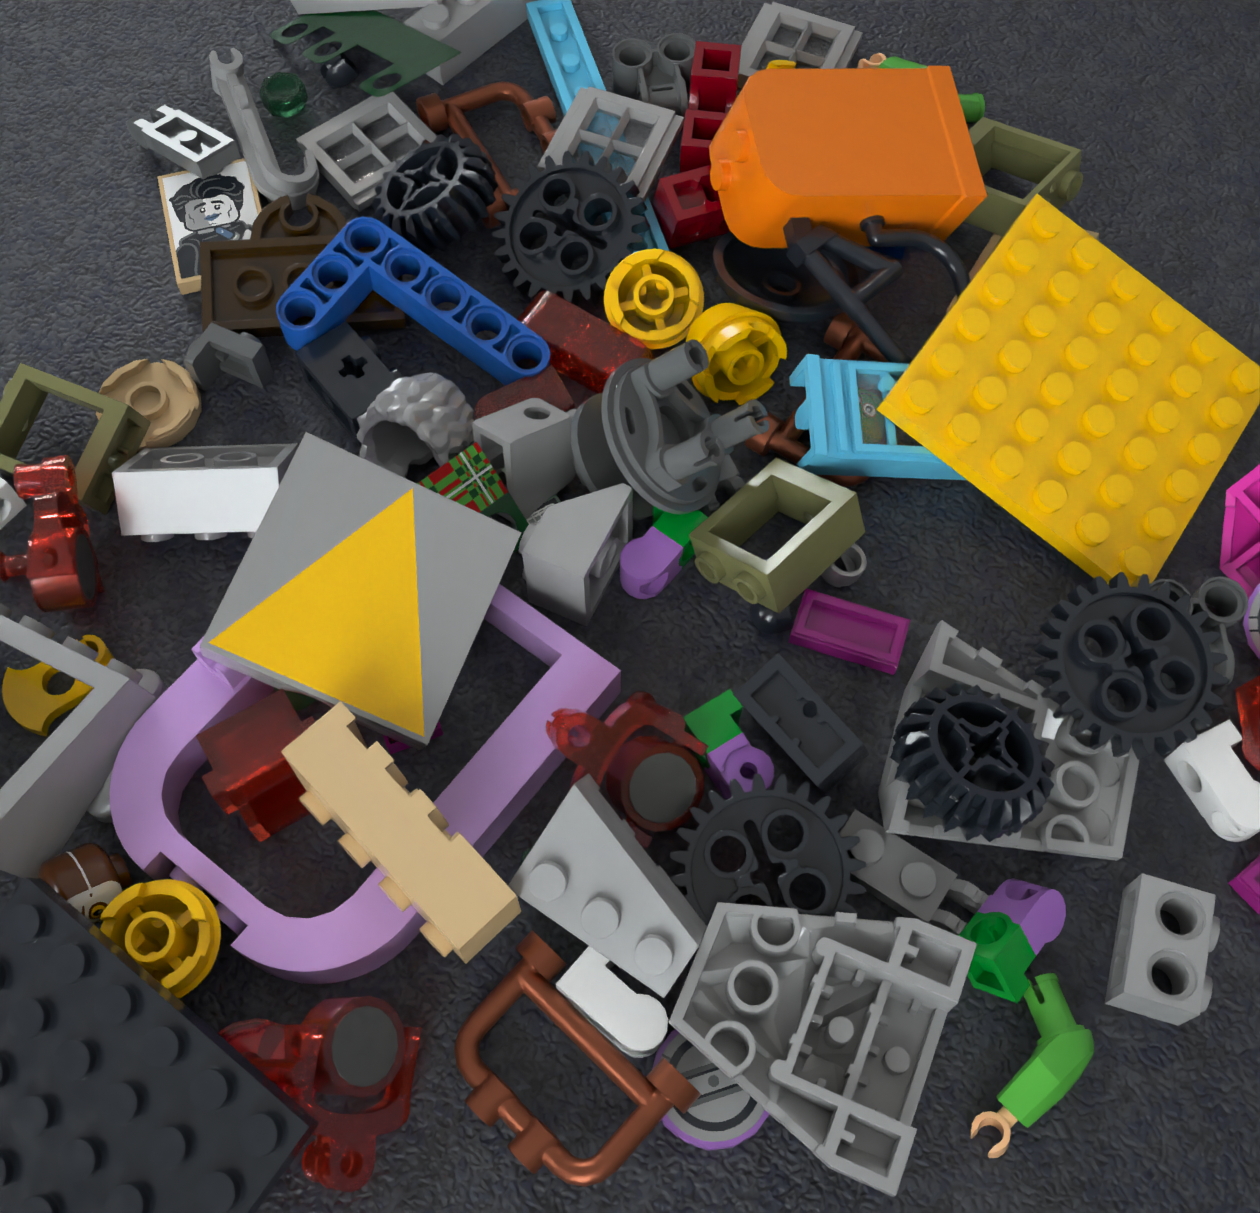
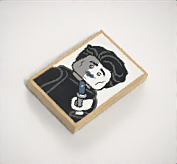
[157,158,263,295]

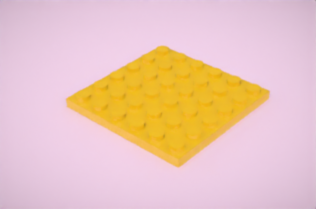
[876,194,1260,586]

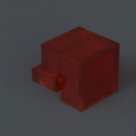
[196,689,315,842]

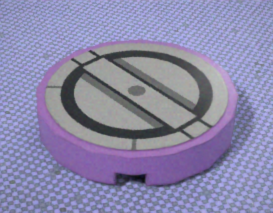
[652,1029,769,1150]

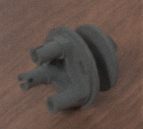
[571,339,769,520]

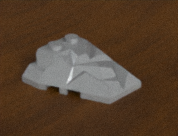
[669,902,977,1197]

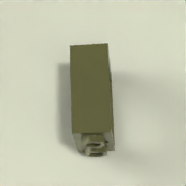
[963,117,1083,237]
[0,363,151,515]
[689,458,865,614]

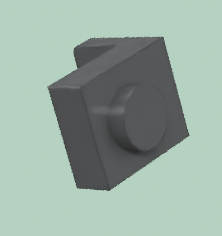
[184,322,274,391]

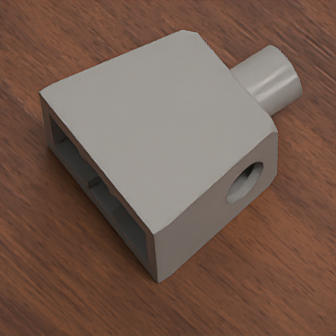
[472,398,576,525]

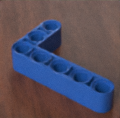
[276,216,550,395]

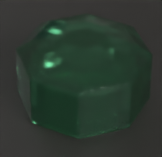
[259,72,308,118]

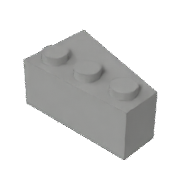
[508,773,707,998]

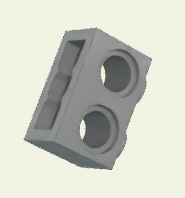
[1105,873,1220,1026]

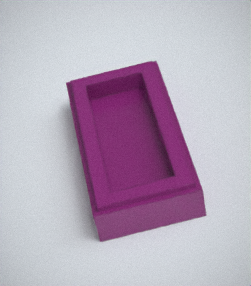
[788,588,911,675]

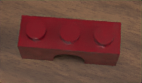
[680,41,742,173]

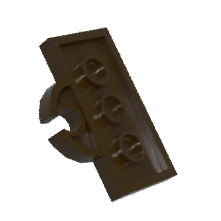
[200,194,406,337]

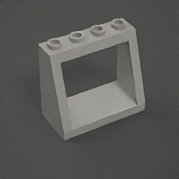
[0,603,157,879]

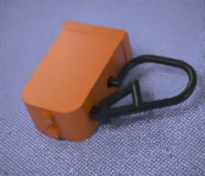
[709,66,987,364]

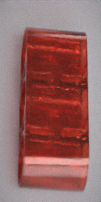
[517,291,655,394]

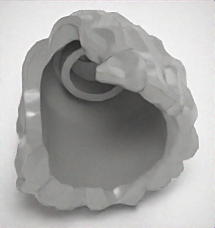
[357,372,474,478]

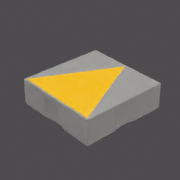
[200,432,521,750]

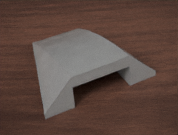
[878,620,1140,861]

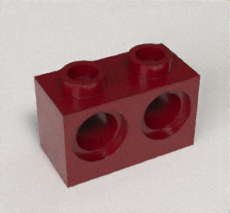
[652,165,730,249]

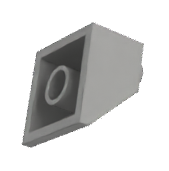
[519,483,633,627]

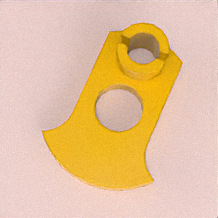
[2,635,115,736]

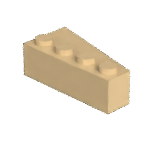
[281,701,521,964]

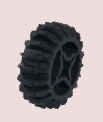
[371,134,499,256]
[890,682,1055,842]

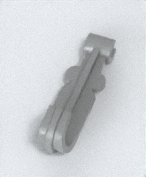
[209,48,319,210]

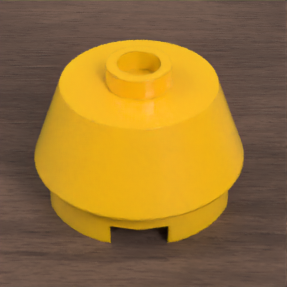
[604,249,704,349]
[686,303,787,405]
[100,879,221,999]

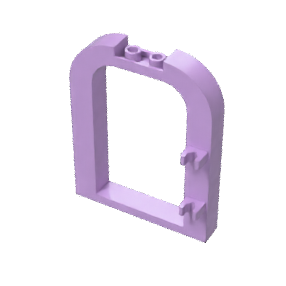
[109,584,621,984]

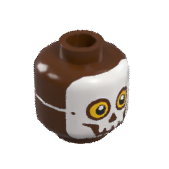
[38,843,131,925]

